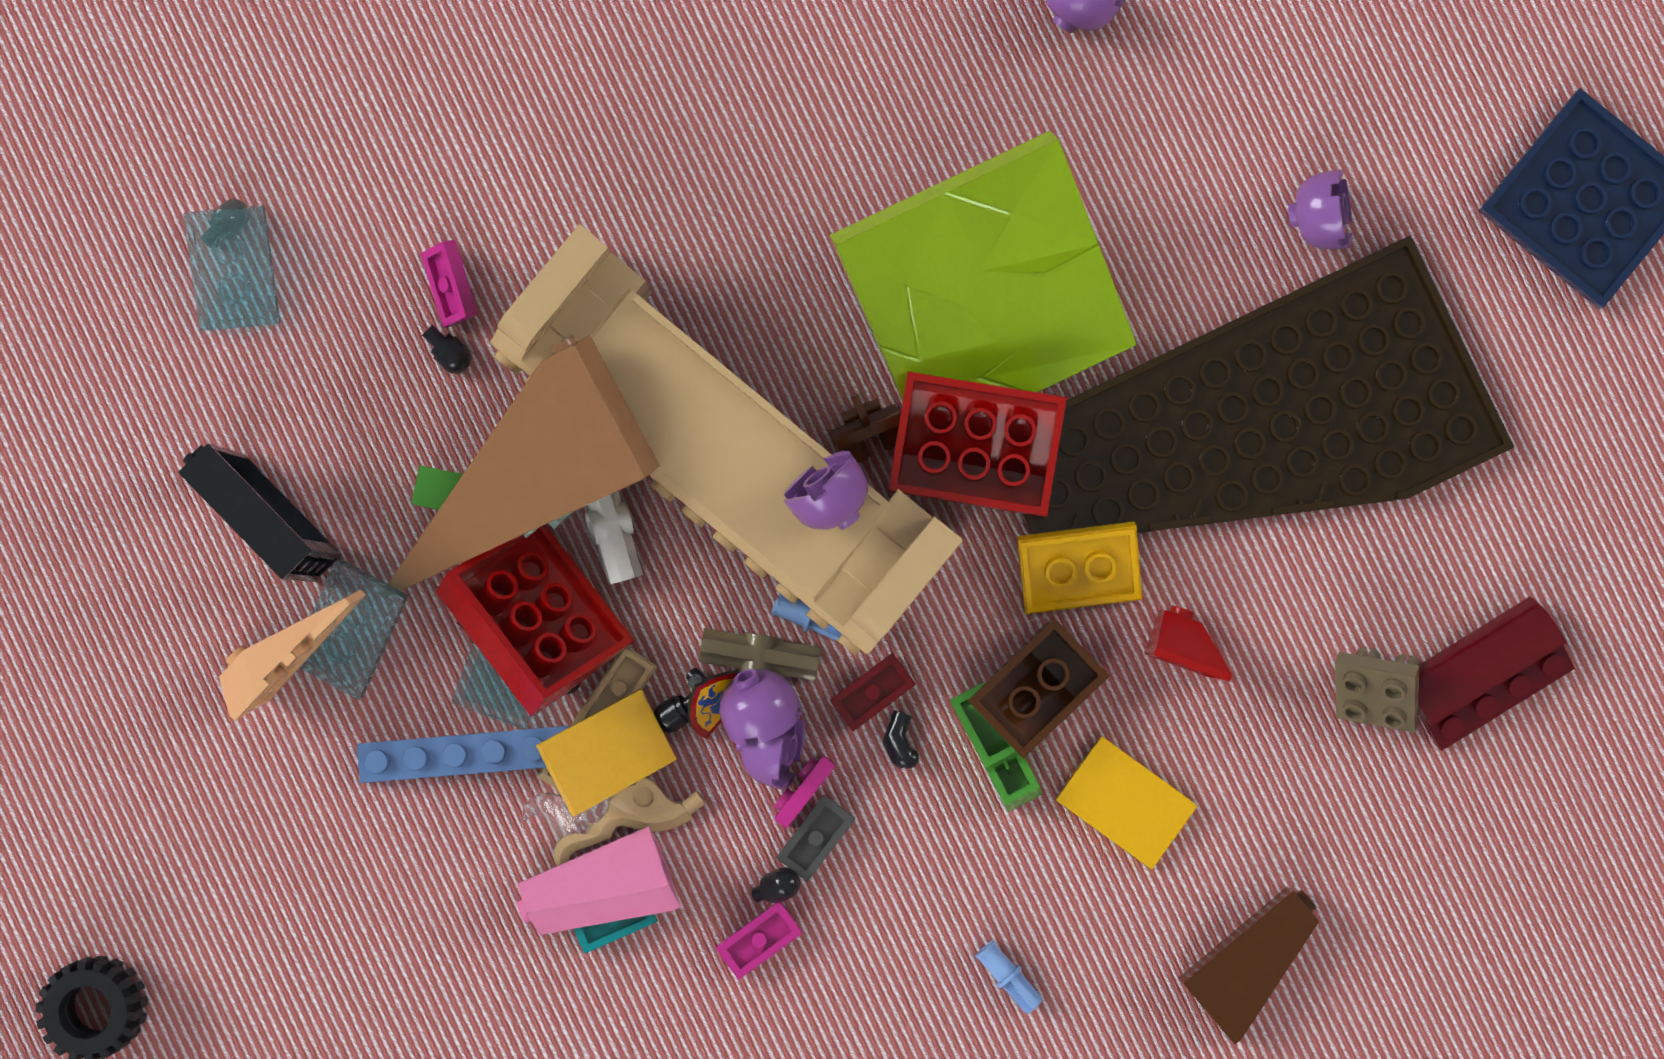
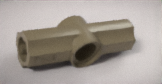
[699,628,821,681]

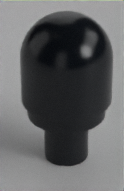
[422,325,471,374]
[654,694,691,733]
[751,867,801,903]

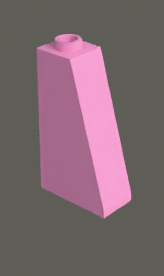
[516,826,681,935]

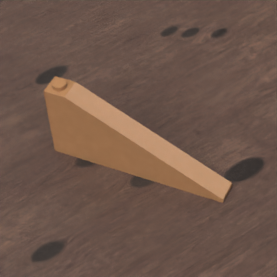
[384,335,660,597]

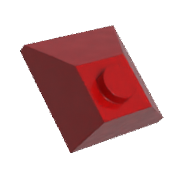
[1144,605,1232,682]

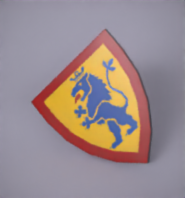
[686,668,741,739]

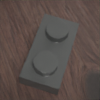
[776,794,855,882]

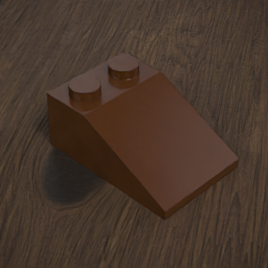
[968,617,1110,759]

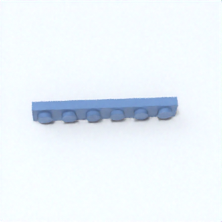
[357,725,572,783]

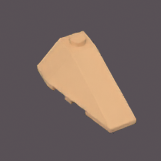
[219,590,366,721]

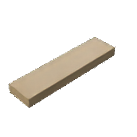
[537,647,658,791]

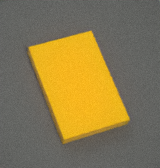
[1017,522,1143,614]
[536,689,677,816]
[1055,735,1198,870]

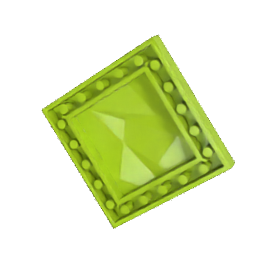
[830,131,1137,402]

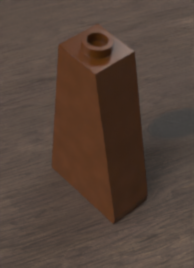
[1179,887,1319,1045]

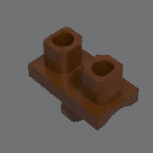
[830,394,901,463]

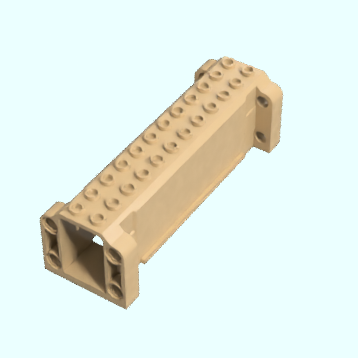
[490,224,963,656]

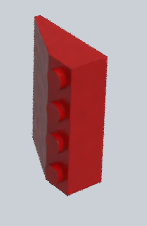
[888,372,1067,517]
[436,525,634,717]

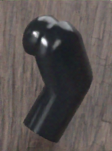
[883,710,919,769]

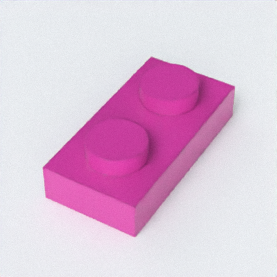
[420,240,478,328]
[773,754,836,829]
[715,902,803,980]

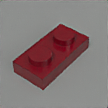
[830,653,916,732]

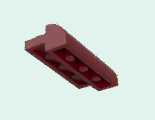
[1418,597,1575,751]

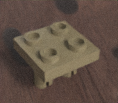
[1335,647,1421,733]

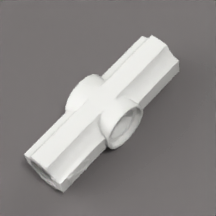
[585,491,643,584]

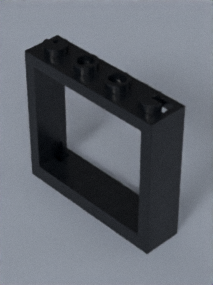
[178,444,342,582]

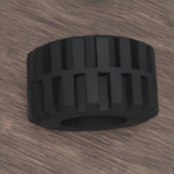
[35,956,148,1059]

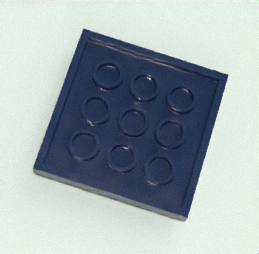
[1478,88,1664,309]

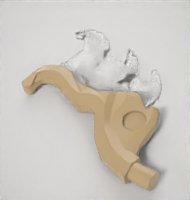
[522,777,706,866]

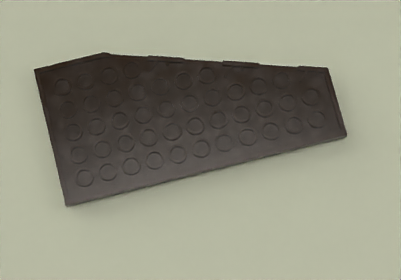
[1021,235,1514,534]

